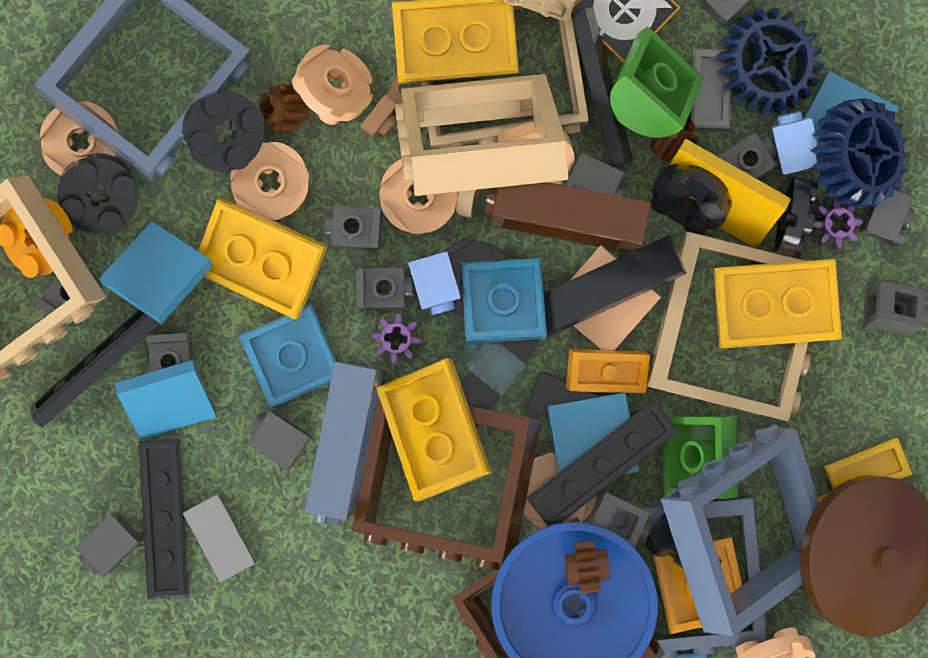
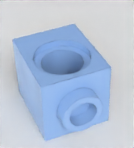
[771,111,817,175]
[408,251,461,315]

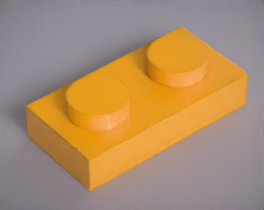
[566,349,650,393]

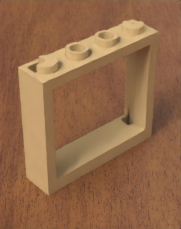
[421,6,589,149]
[395,74,568,196]
[0,175,106,380]
[647,232,811,422]

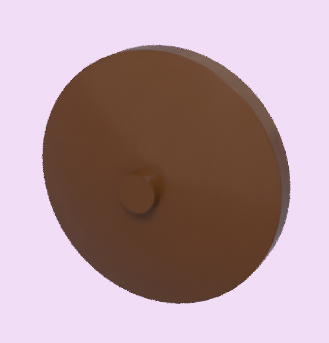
[800,475,928,637]

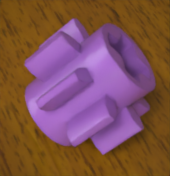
[812,199,863,249]
[371,314,421,363]

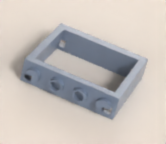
[35,0,251,182]
[305,362,386,526]
[661,424,819,637]
[591,495,767,658]

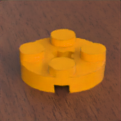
[0,197,74,278]

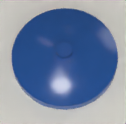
[491,522,658,658]

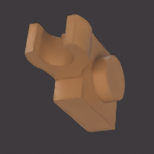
[360,76,402,139]

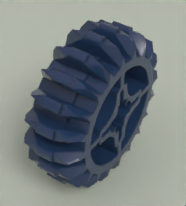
[716,8,824,116]
[810,98,910,208]

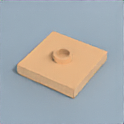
[571,244,662,350]

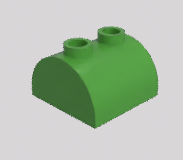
[610,26,703,138]
[663,415,739,499]

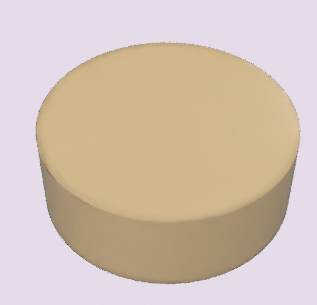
[456,189,480,218]

